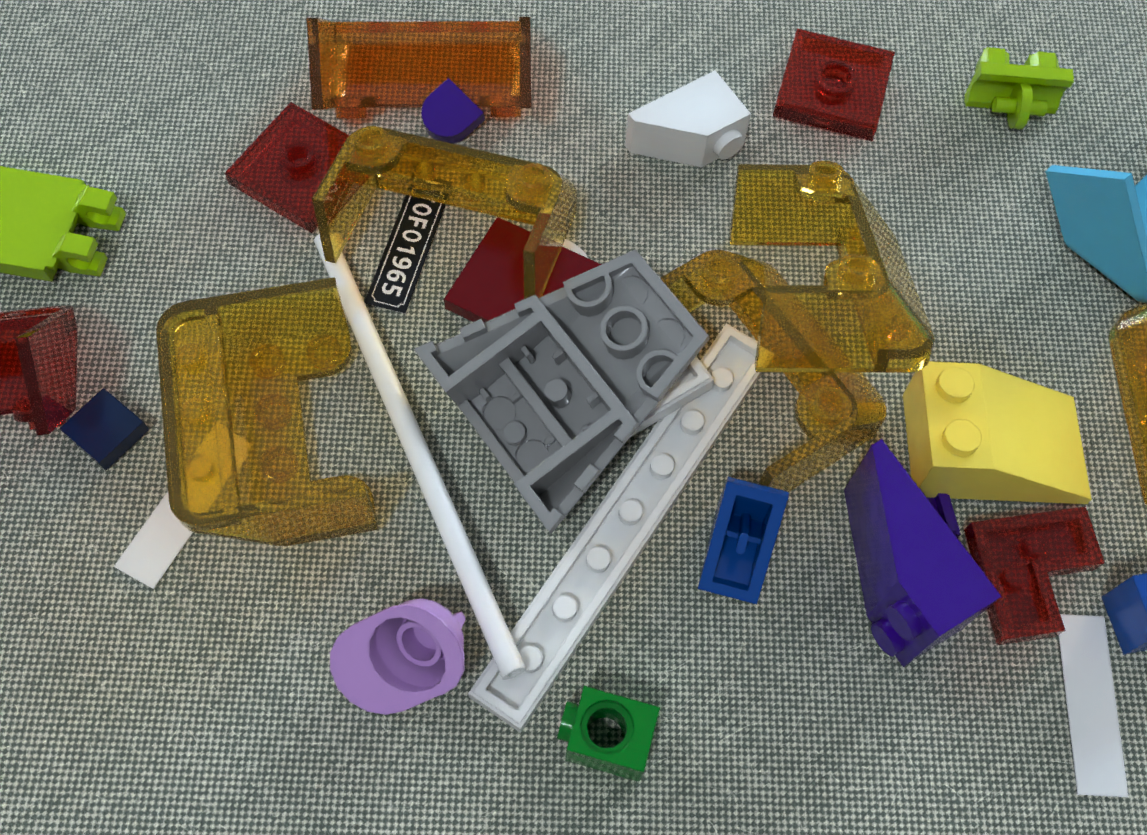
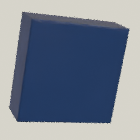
[59,388,149,471]

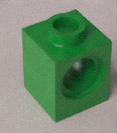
[557,686,660,782]

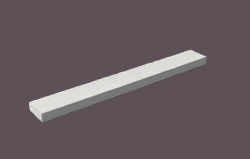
[468,323,774,733]

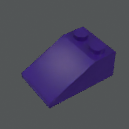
[844,439,1002,667]

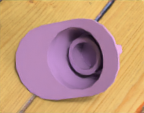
[330,598,465,715]

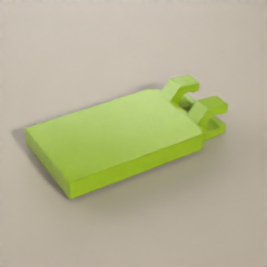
[0,166,126,282]

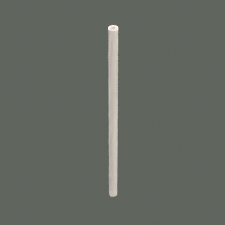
[314,231,526,680]

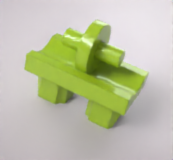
[964,47,1074,129]

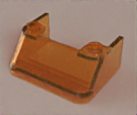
[306,17,531,118]

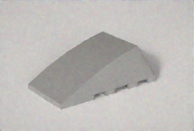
[414,249,709,534]

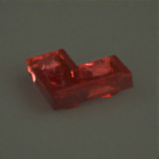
[964,506,1105,645]

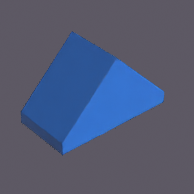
[698,477,789,604]

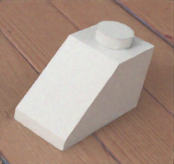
[625,71,751,168]

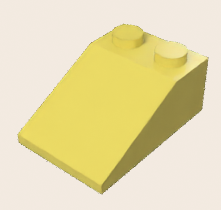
[903,361,1092,504]

